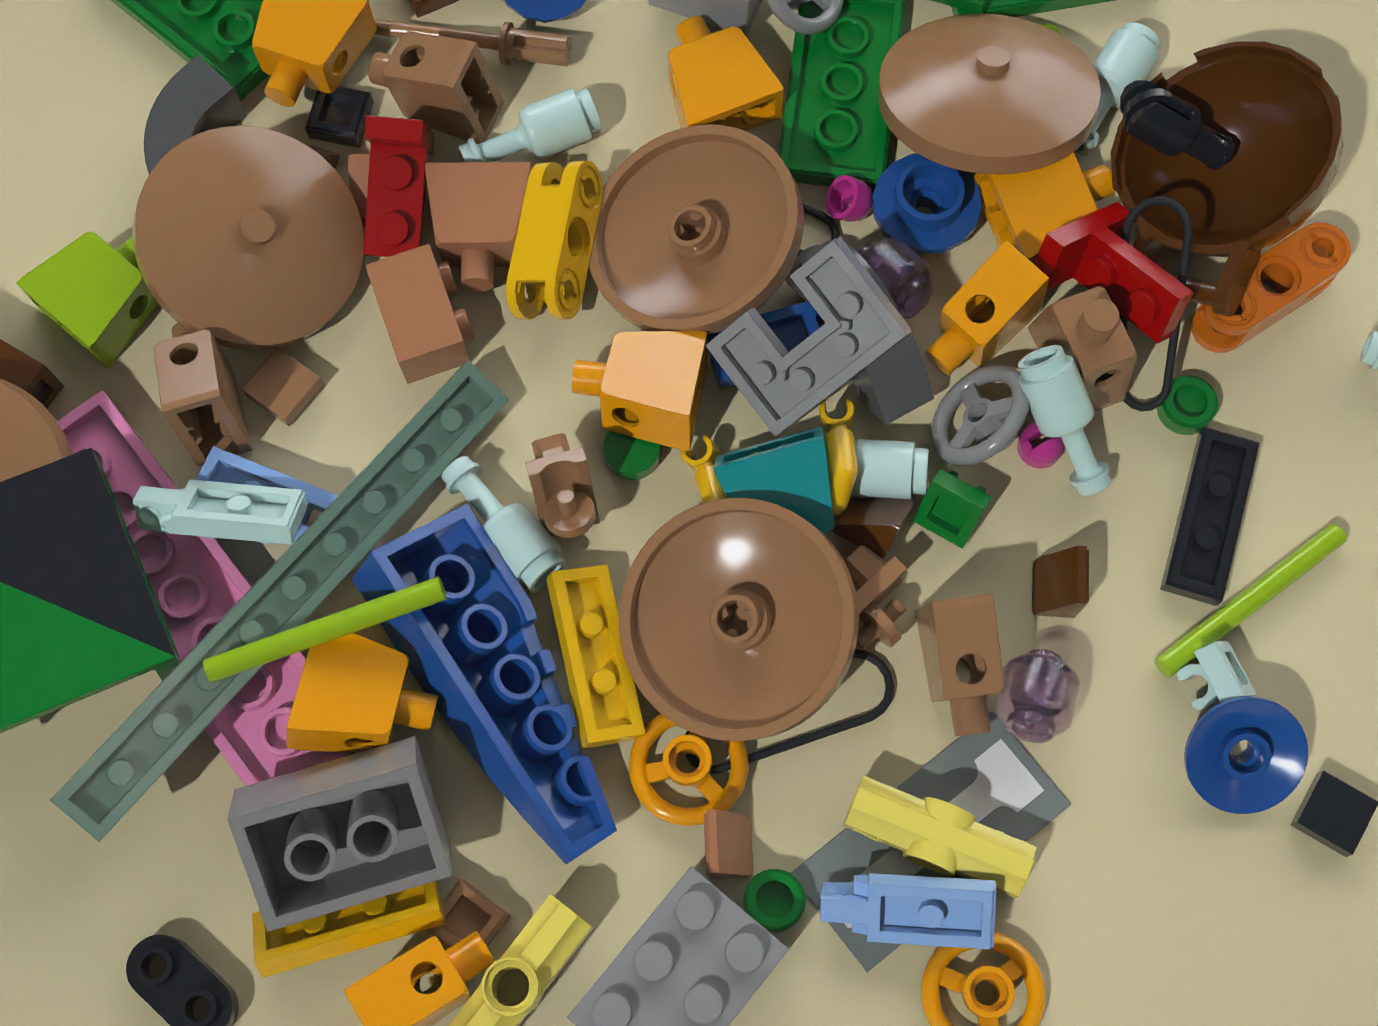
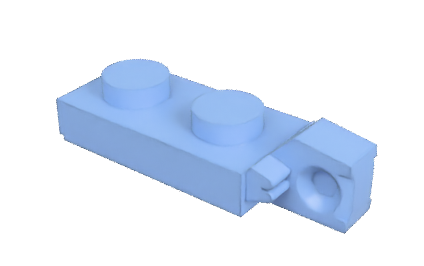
[820,873,996,949]

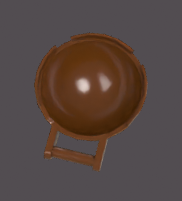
[1111,41,1344,317]

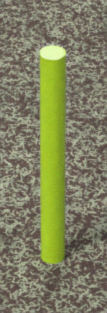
[1154,524,1347,678]
[203,576,447,683]

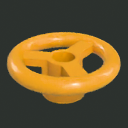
[629,714,749,826]
[921,931,1046,1026]

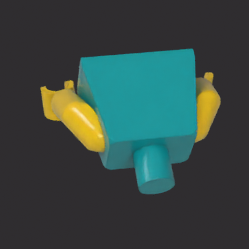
[680,398,858,534]

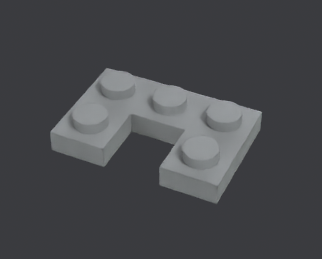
[705,236,913,437]

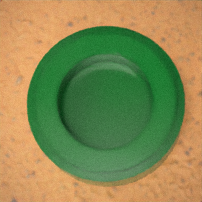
[1156,375,1218,435]
[603,431,661,480]
[743,869,806,933]

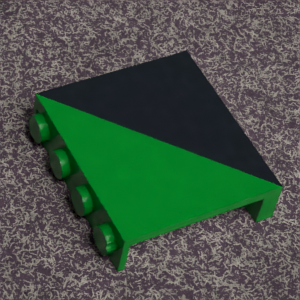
[0,448,181,733]

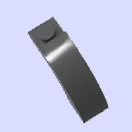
[144,55,247,174]
[785,241,934,425]

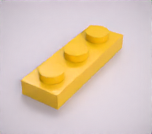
[546,564,646,749]
[252,880,446,978]

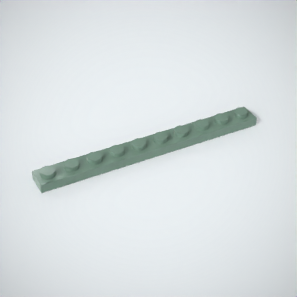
[50,360,509,842]

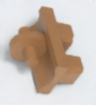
[525,433,600,538]
[844,545,907,650]

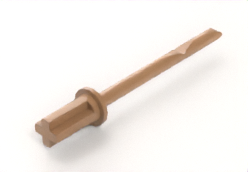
[374,19,572,67]

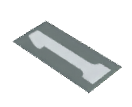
[791,711,1071,972]

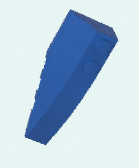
[352,504,617,864]

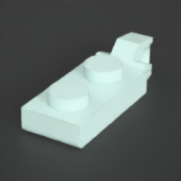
[133,479,307,545]

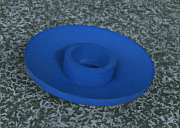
[1184,696,1308,814]

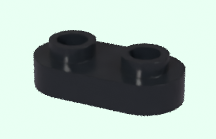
[126,935,239,1026]

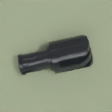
[1120,80,1235,170]

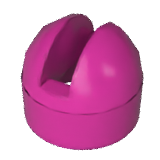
[825,175,873,222]
[1017,421,1065,469]

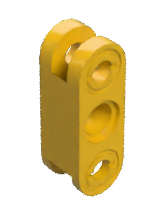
[506,160,603,320]

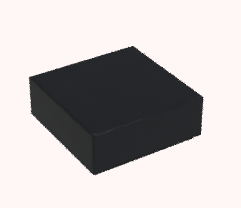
[305,86,374,148]
[1291,770,1378,857]

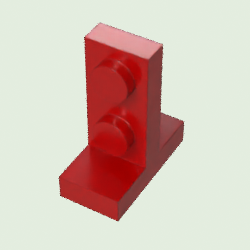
[363,115,434,258]
[1034,202,1194,343]

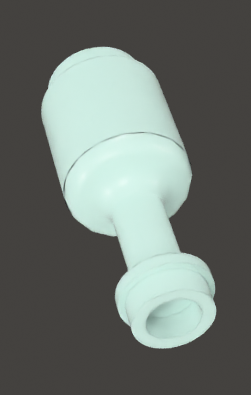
[1074,22,1160,156]
[458,88,602,162]
[1018,345,1111,496]
[851,439,929,500]
[441,456,566,593]

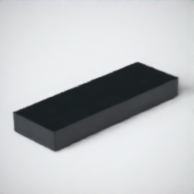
[1160,427,1260,606]

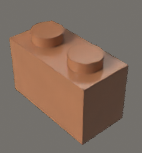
[365,244,475,384]

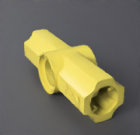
[843,775,1037,898]
[448,894,593,1026]

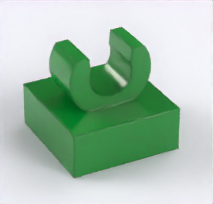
[912,469,992,549]

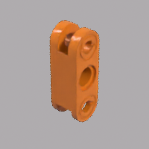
[1191,222,1351,353]

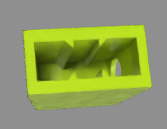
[16,232,158,368]

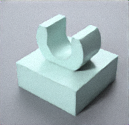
[1177,641,1257,710]

